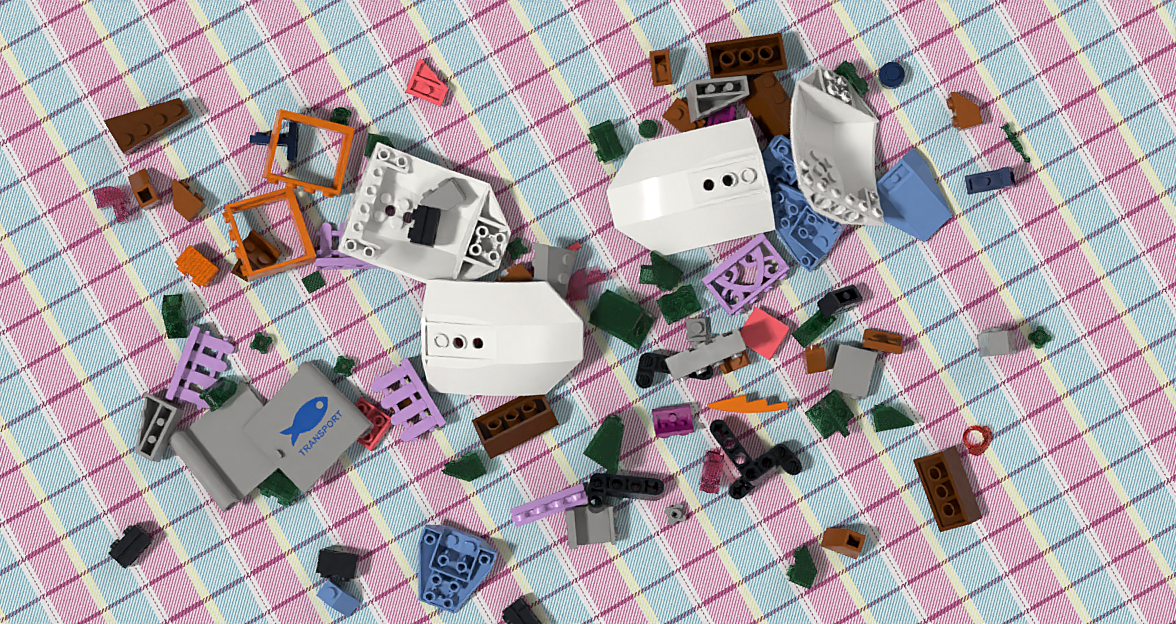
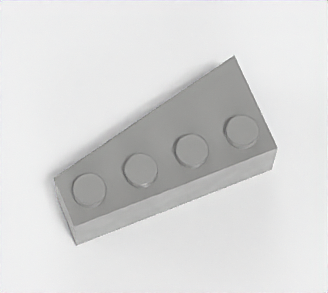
[531,242,576,300]
[664,327,747,382]

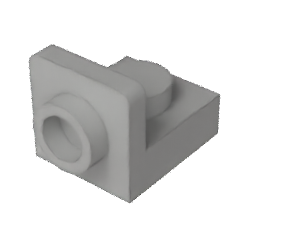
[686,318,707,346]

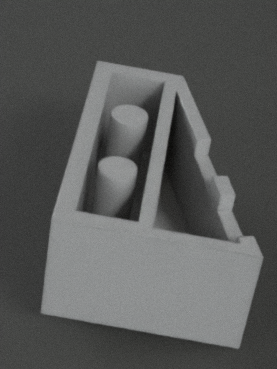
[685,75,749,123]
[977,327,1018,357]
[135,392,185,462]

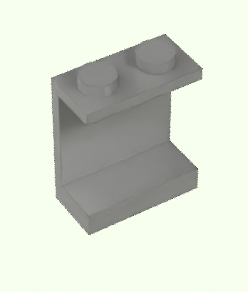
[827,344,877,401]
[565,503,619,549]

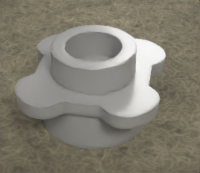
[664,503,686,525]

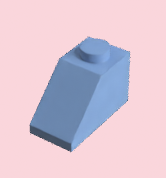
[316,578,360,617]

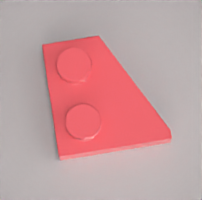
[405,58,448,107]

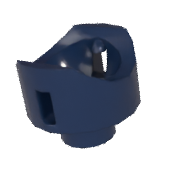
[878,62,905,89]

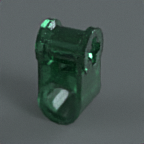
[199,376,238,412]

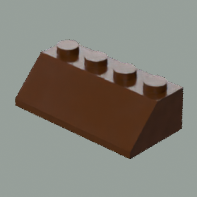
[705,33,788,79]
[742,72,792,143]
[472,394,559,459]
[913,445,982,532]

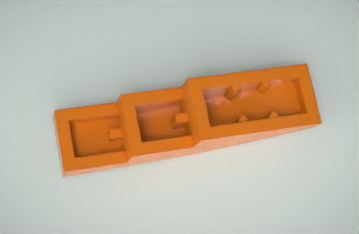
[707,395,788,413]

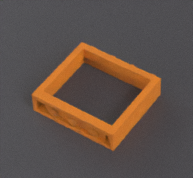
[262,109,355,198]
[222,187,316,282]

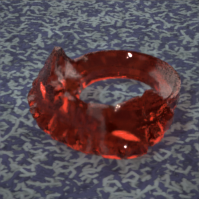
[963,425,992,456]

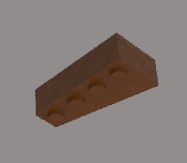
[103,98,193,156]

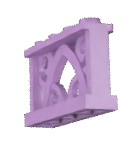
[700,233,790,316]

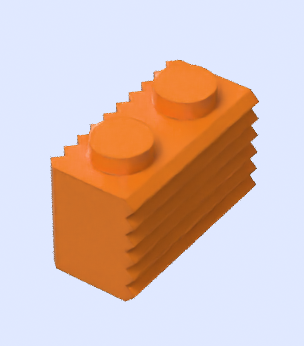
[175,245,221,287]

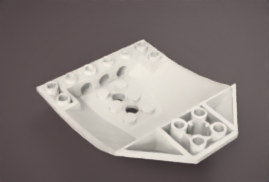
[790,65,885,226]
[606,117,776,257]
[337,142,511,284]
[421,279,584,396]

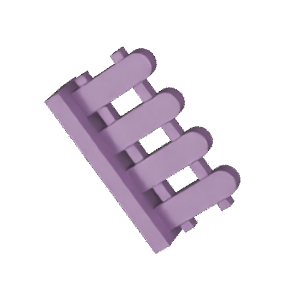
[315,222,381,270]
[165,325,234,410]
[371,357,446,443]
[510,483,588,527]

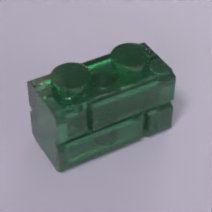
[587,119,625,165]
[257,471,301,507]

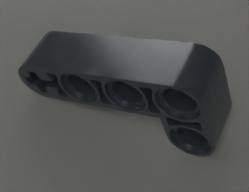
[635,353,713,389]
[710,419,778,486]
[728,443,802,500]
[587,473,665,514]

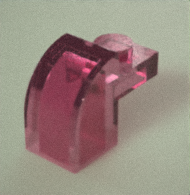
[93,186,131,224]
[568,268,606,302]
[699,450,725,494]

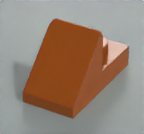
[649,49,672,87]

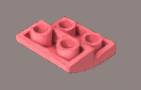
[740,307,790,361]
[355,397,392,452]

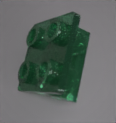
[805,389,854,439]

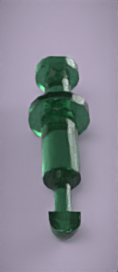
[1000,122,1030,163]

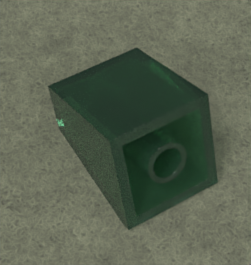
[588,289,657,350]
[583,413,624,475]

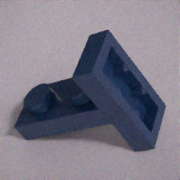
[249,122,299,163]
[965,167,1016,195]

